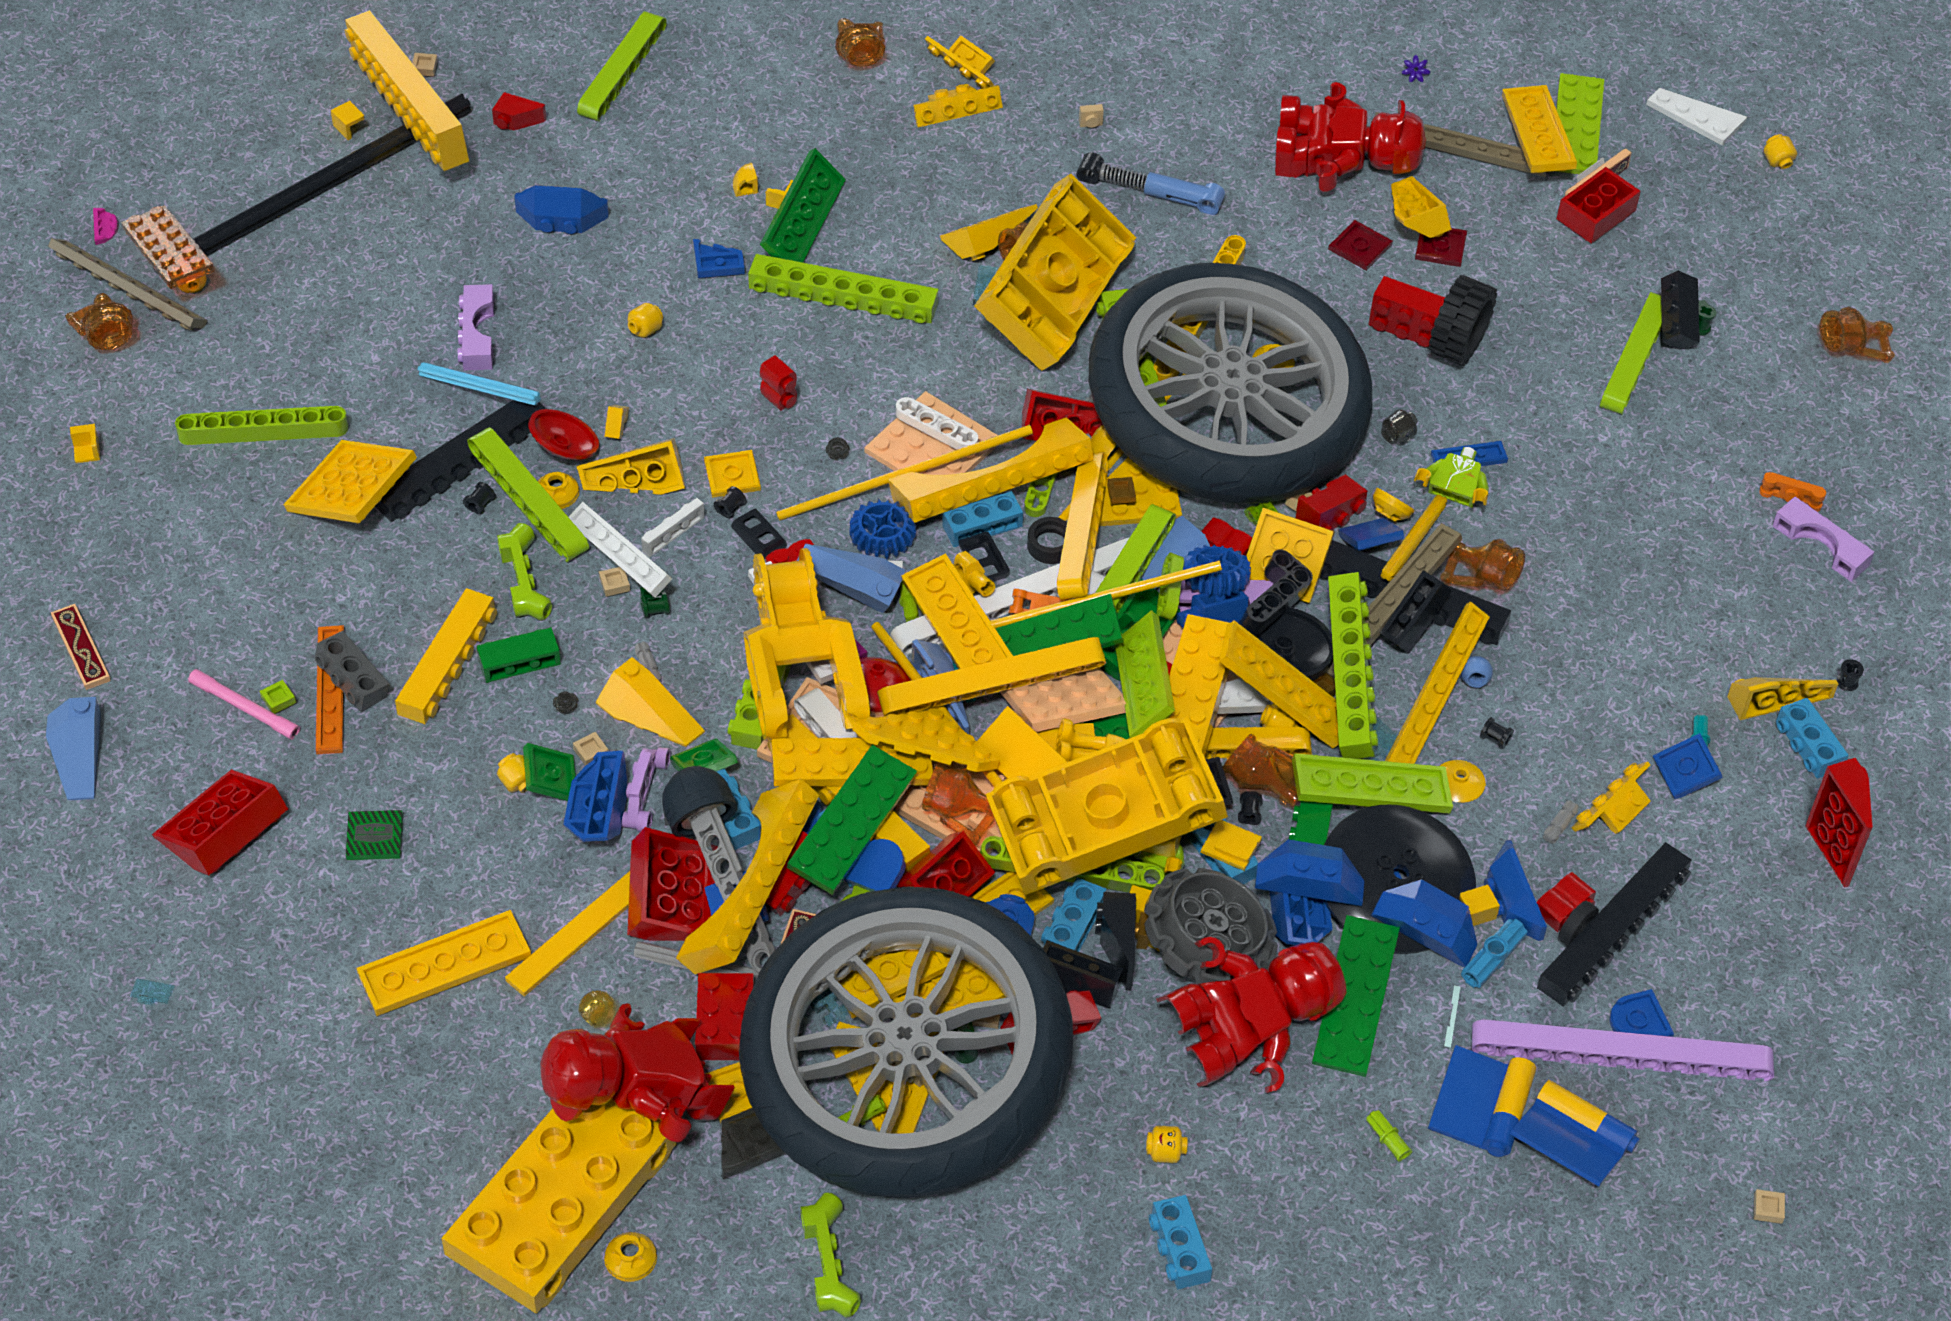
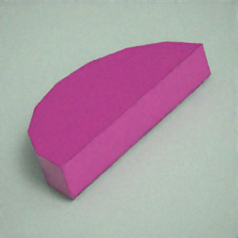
[93,208,118,245]

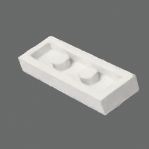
[641,498,704,558]

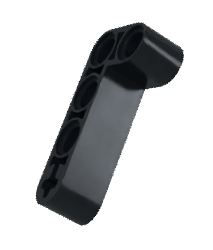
[1239,549,1313,636]

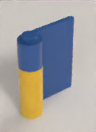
[1428,1045,1537,1157]
[1510,1080,1640,1186]

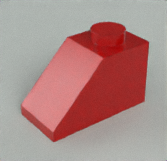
[492,92,546,131]

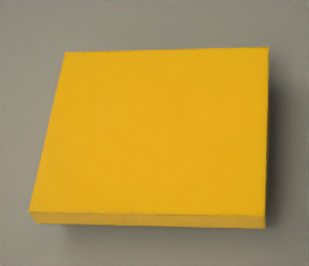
[1201,820,1262,871]

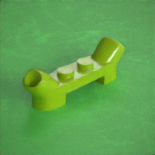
[497,523,552,621]
[800,1193,861,1318]

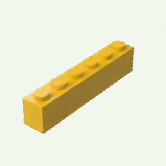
[395,588,497,724]

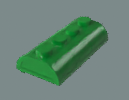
[1100,579,1180,681]

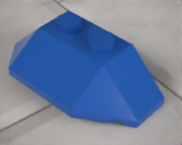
[514,185,609,234]
[564,751,627,842]
[1255,839,1364,906]
[1484,840,1547,941]
[1371,879,1478,968]
[1269,891,1332,945]

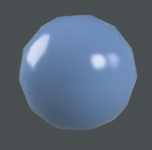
[1460,656,1493,688]

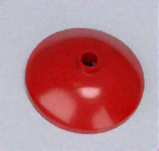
[528,409,599,460]
[859,657,912,712]

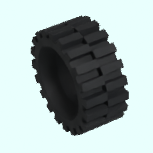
[1429,275,1497,366]

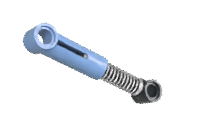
[1076,152,1225,215]

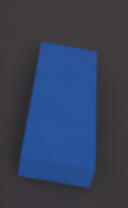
[1431,441,1508,466]

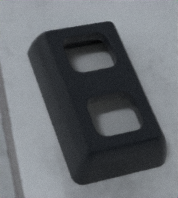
[731,508,787,559]
[958,532,1010,582]

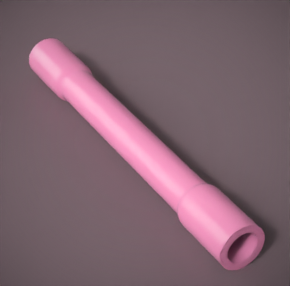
[188,669,300,740]

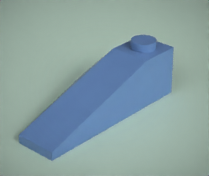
[1141,516,1210,589]
[797,544,905,613]
[912,639,969,734]
[46,697,101,800]

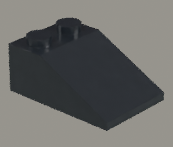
[1095,892,1136,991]

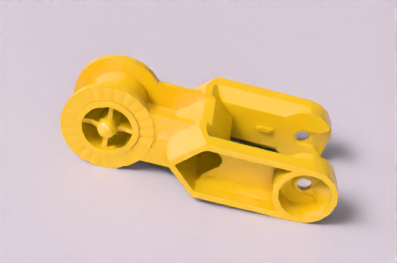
[743,548,870,740]

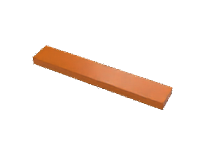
[316,625,344,755]

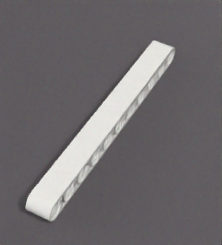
[890,538,1129,657]

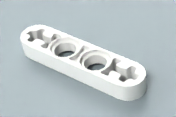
[896,397,978,450]

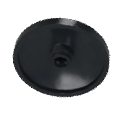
[1238,608,1333,681]

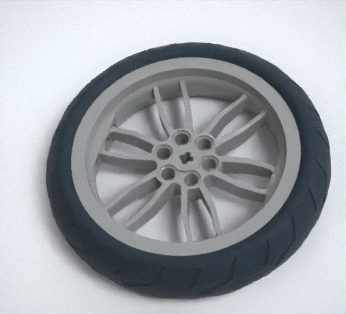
[1088,263,1372,504]
[739,887,1073,1198]

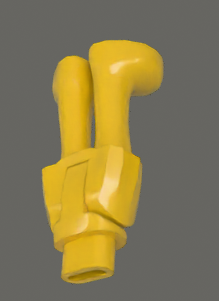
[1056,718,1127,762]

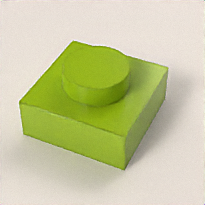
[259,679,296,714]

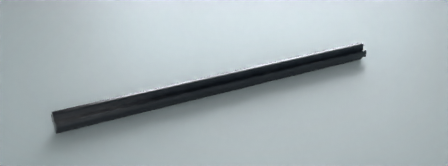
[152,93,472,279]

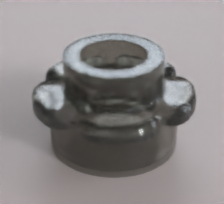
[826,437,850,460]
[553,691,578,714]

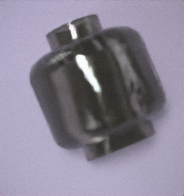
[1381,409,1418,445]

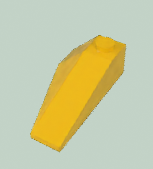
[1391,176,1452,238]
[940,204,1038,261]
[577,438,685,495]
[596,657,705,747]
[1727,677,1838,720]

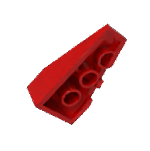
[1022,388,1105,441]

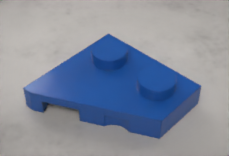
[693,239,745,278]

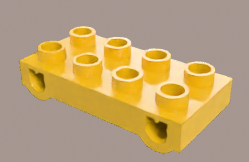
[974,174,1136,371]
[986,717,1228,895]
[441,1098,677,1314]

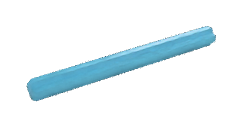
[418,362,541,406]

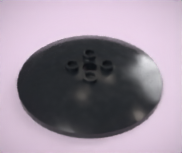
[1324,804,1476,954]

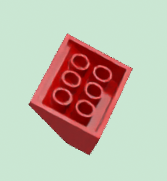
[1805,757,1873,888]
[152,769,288,876]
[627,827,718,941]

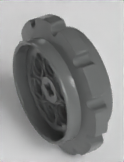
[1144,868,1278,984]

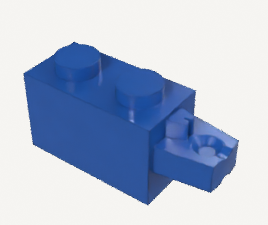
[1177,590,1249,628]

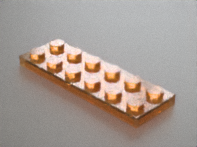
[121,205,215,289]

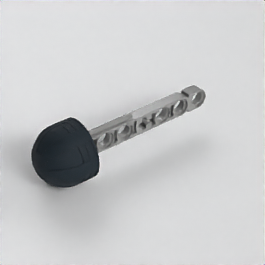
[662,766,775,972]

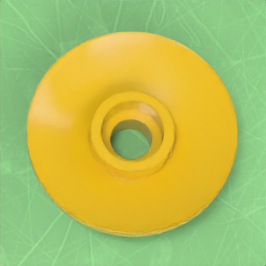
[1440,760,1486,803]

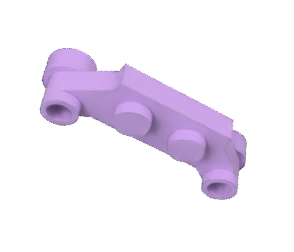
[622,747,671,832]

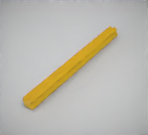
[1381,495,1447,581]

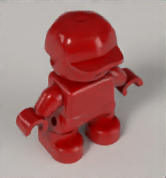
[1275,82,1426,192]
[1156,937,1346,1093]
[540,1003,735,1142]

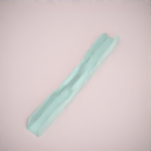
[1444,985,1460,1048]

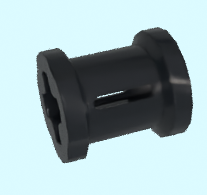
[463,482,495,514]
[713,486,746,519]
[1836,659,1864,691]
[1480,717,1514,749]
[1238,791,1263,825]

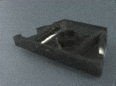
[721,1108,786,1180]

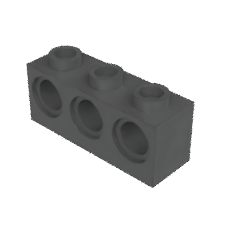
[314,631,389,712]

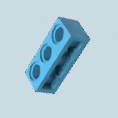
[942,491,1023,547]
[1776,698,1849,779]
[716,769,761,850]
[1185,819,1258,884]
[1041,877,1107,952]
[1148,1195,1212,1290]

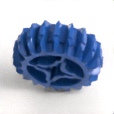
[849,499,916,560]
[1183,545,1251,597]

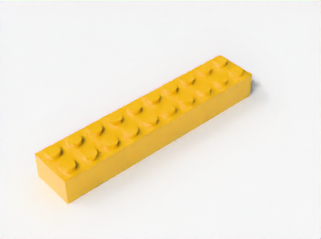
[344,10,469,171]
[1142,614,1230,857]

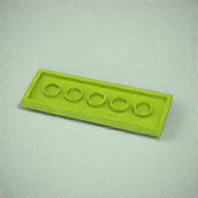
[1556,73,1604,175]
[1115,610,1175,738]
[1292,753,1453,813]

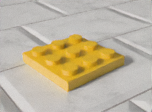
[1247,508,1335,603]

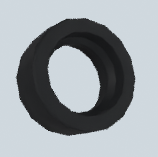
[1027,517,1067,564]

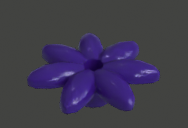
[1401,55,1430,82]

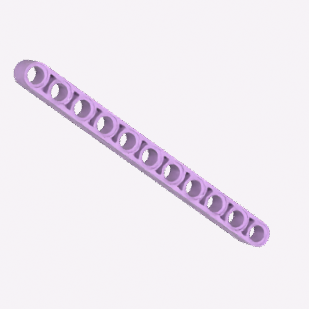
[1472,1020,1774,1081]

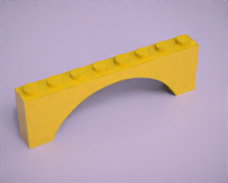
[888,418,1094,523]
[676,778,819,975]

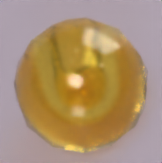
[578,990,617,1029]

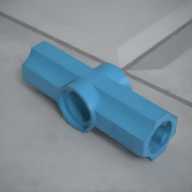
[1461,919,1528,988]

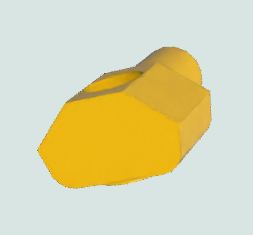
[954,551,995,597]

